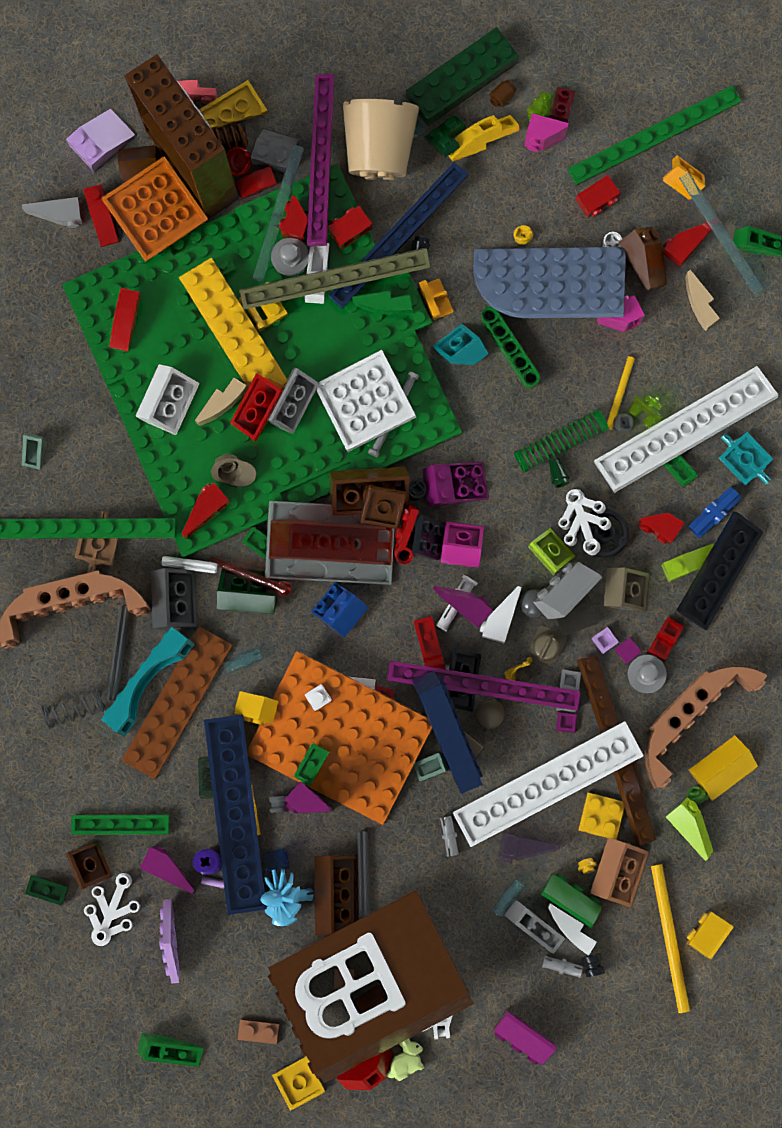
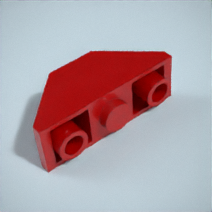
[336,1049,393,1090]

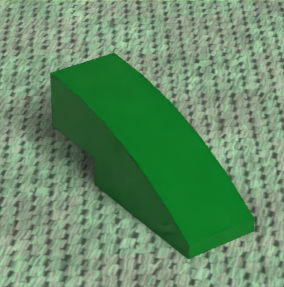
[352,291,413,315]

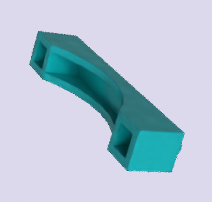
[101,627,195,737]

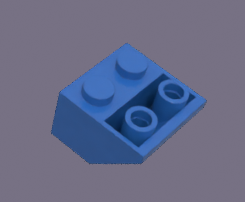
[311,582,368,638]

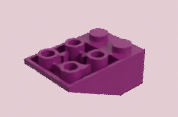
[423,462,488,507]

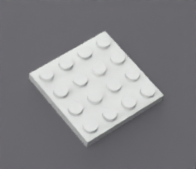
[316,350,416,452]

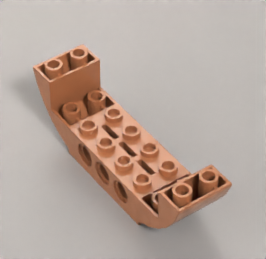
[0,570,151,649]
[645,667,767,789]

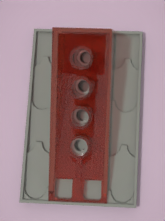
[265,501,394,585]

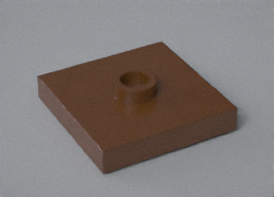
[360,485,407,529]

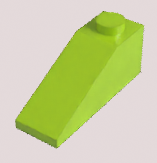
[661,543,714,582]
[666,797,714,861]

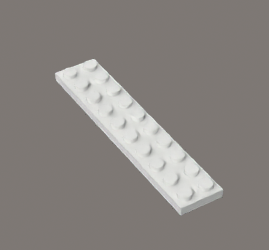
[594,366,778,493]
[453,721,644,847]

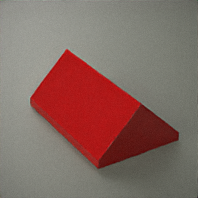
[230,373,284,441]

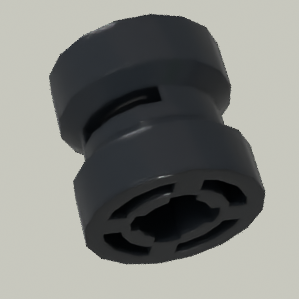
[409,480,427,501]
[582,953,605,977]

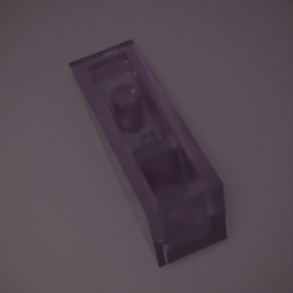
[497,833,560,864]

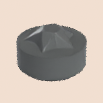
[614,413,634,432]

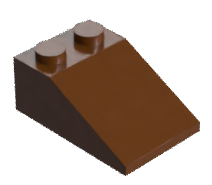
[618,227,667,290]

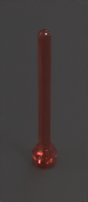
[208,557,292,598]

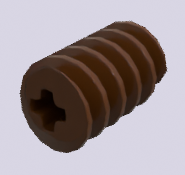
[214,124,248,149]

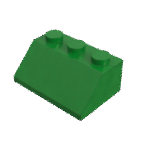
[539,873,602,928]

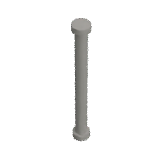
[368,371,419,458]

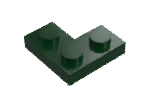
[424,115,466,158]

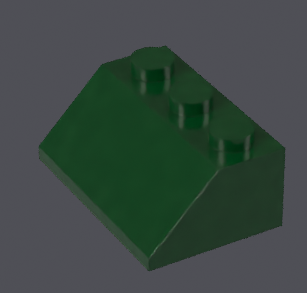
[217,567,279,614]

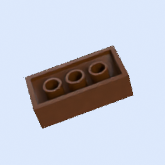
[330,467,409,516]
[314,855,359,936]

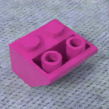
[597,295,645,332]

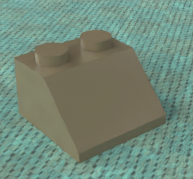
[604,568,649,611]

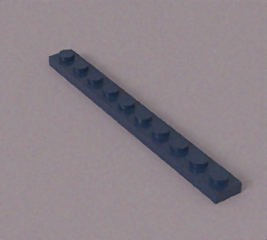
[328,162,468,310]

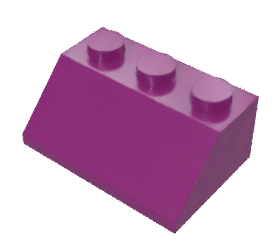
[493,1009,557,1065]

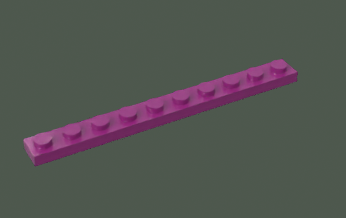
[307,74,335,246]
[387,661,580,711]

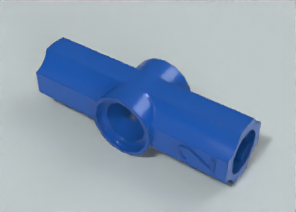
[689,487,741,538]

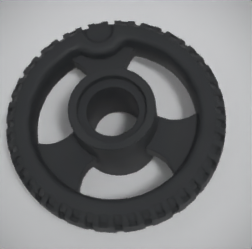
[579,508,629,558]

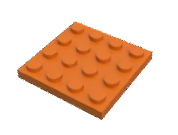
[102,156,208,262]

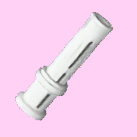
[436,575,478,631]

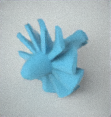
[260,868,314,927]

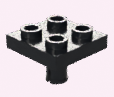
[408,515,445,560]

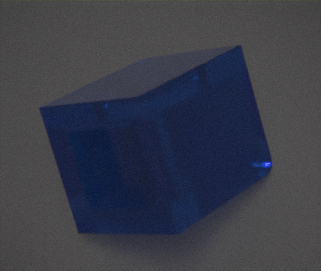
[263,848,290,873]

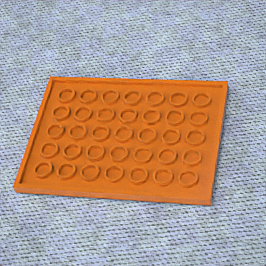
[247,651,432,825]

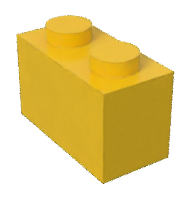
[233,691,279,726]

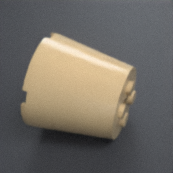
[343,99,419,180]

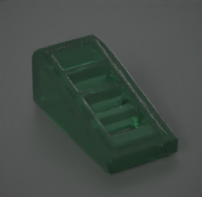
[198,758,213,799]

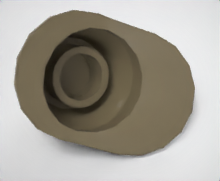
[211,454,256,487]
[529,626,567,665]

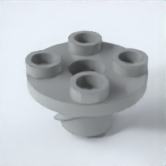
[271,238,309,276]
[627,655,667,694]

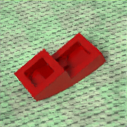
[236,166,277,199]
[647,617,684,662]

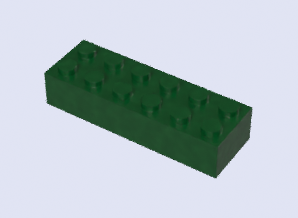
[406,27,519,126]

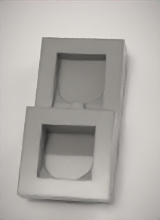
[556,670,581,713]

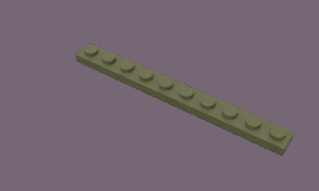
[239,248,430,309]

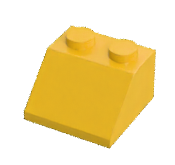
[687,911,734,959]

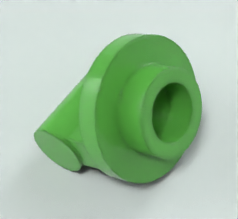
[686,786,709,805]

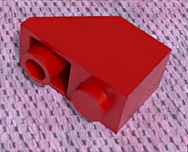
[279,196,308,242]
[638,512,684,544]

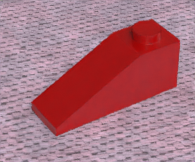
[83,184,119,247]
[663,219,718,267]
[182,483,230,539]

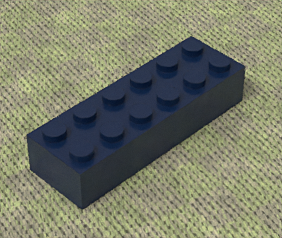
[412,671,483,794]

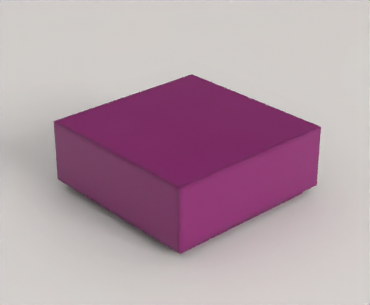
[614,637,642,664]
[556,711,577,733]

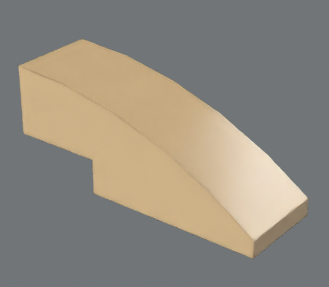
[685,270,720,331]
[195,378,248,426]

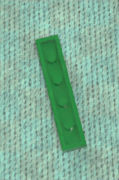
[71,815,170,835]

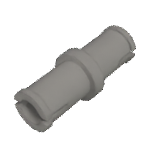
[440,816,459,857]
[542,955,583,978]

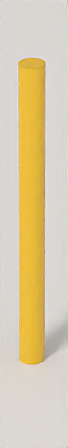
[651,864,690,1013]

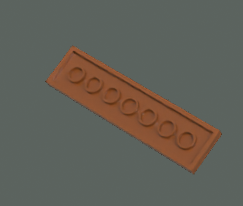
[121,626,233,780]

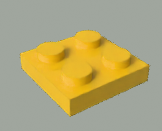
[578,792,624,840]
[272,1056,325,1111]

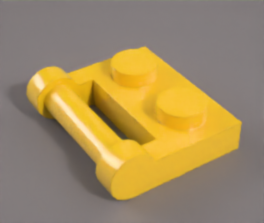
[239,282,288,331]

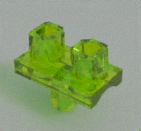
[526,91,552,121]
[629,395,664,428]

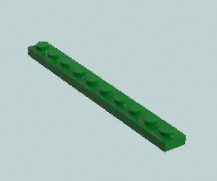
[567,85,741,186]
[0,518,177,539]

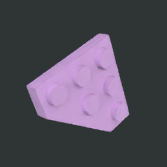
[159,899,180,984]

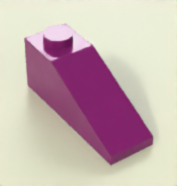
[433,586,493,628]
[140,845,196,894]

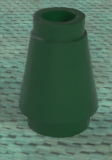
[549,458,570,488]

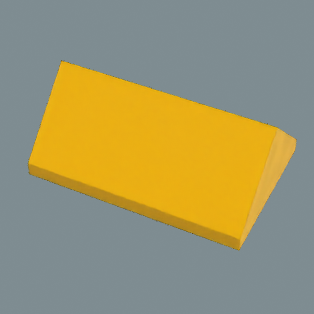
[689,735,758,801]

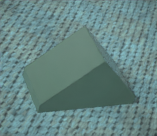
[22,433,47,470]
[414,752,448,781]

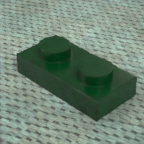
[25,875,69,906]

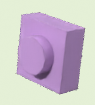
[591,627,619,654]

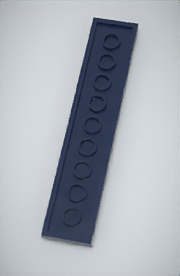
[203,715,267,915]

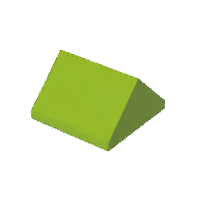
[528,528,576,576]

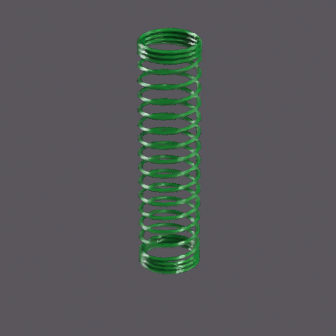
[514,409,609,473]

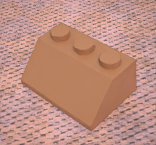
[590,837,649,908]

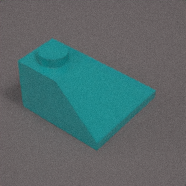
[432,323,489,365]

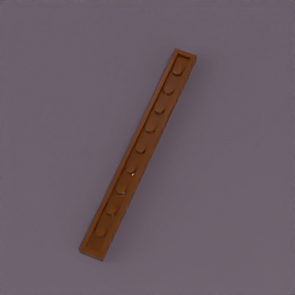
[577,654,657,846]

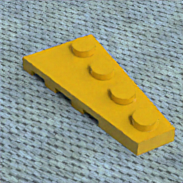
[199,80,268,130]

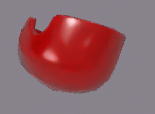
[226,147,251,176]

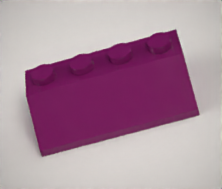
[285,782,333,814]

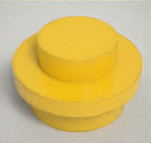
[578,858,597,874]

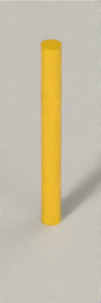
[607,356,635,430]

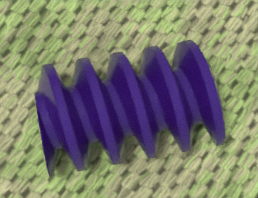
[193,849,222,874]

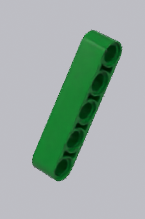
[481,306,540,389]

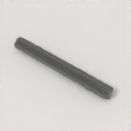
[107,606,130,701]
[357,831,370,920]

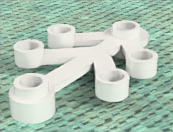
[558,489,611,555]
[84,873,140,946]

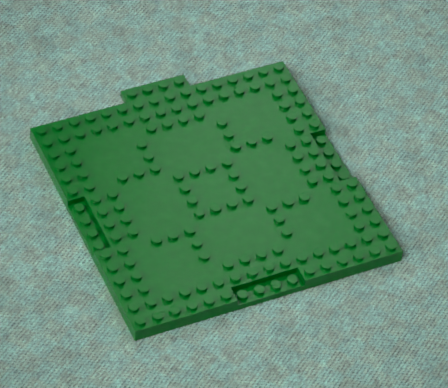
[62,163,462,559]

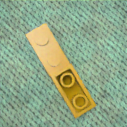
[449,115,519,162]

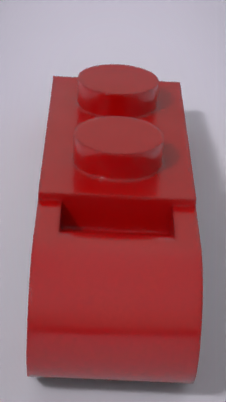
[393,504,419,565]
[413,616,446,670]

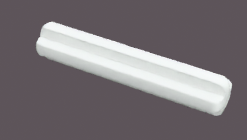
[162,556,218,573]

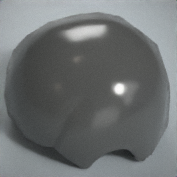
[519,588,544,618]

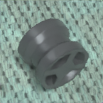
[269,796,289,813]

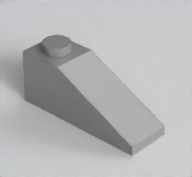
[22,197,83,228]
[504,900,565,954]

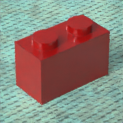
[575,175,620,218]
[328,206,373,250]

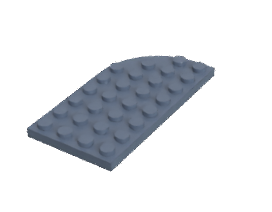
[473,247,626,318]

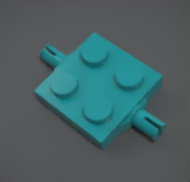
[718,432,773,486]

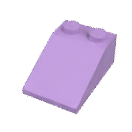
[66,109,136,172]

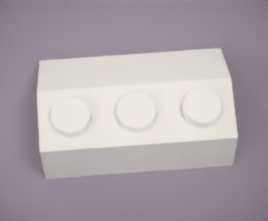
[136,364,200,435]

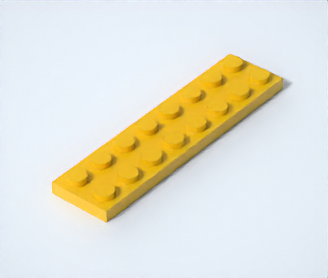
[179,258,287,388]

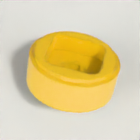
[513,225,533,245]

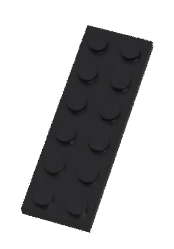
[676,511,763,630]

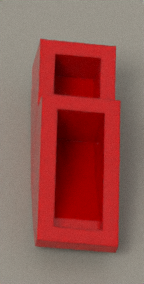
[109,288,141,352]

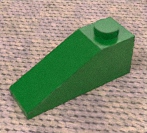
[732,226,782,257]
[137,1033,204,1067]

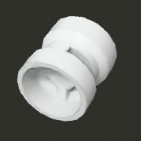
[602,232,622,247]

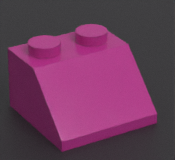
[524,113,569,152]
[441,522,484,568]

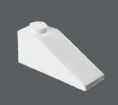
[479,586,521,644]

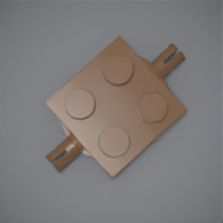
[75,511,119,573]

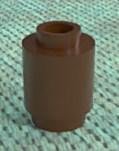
[489,80,517,108]

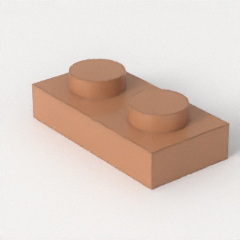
[238,1019,279,1044]

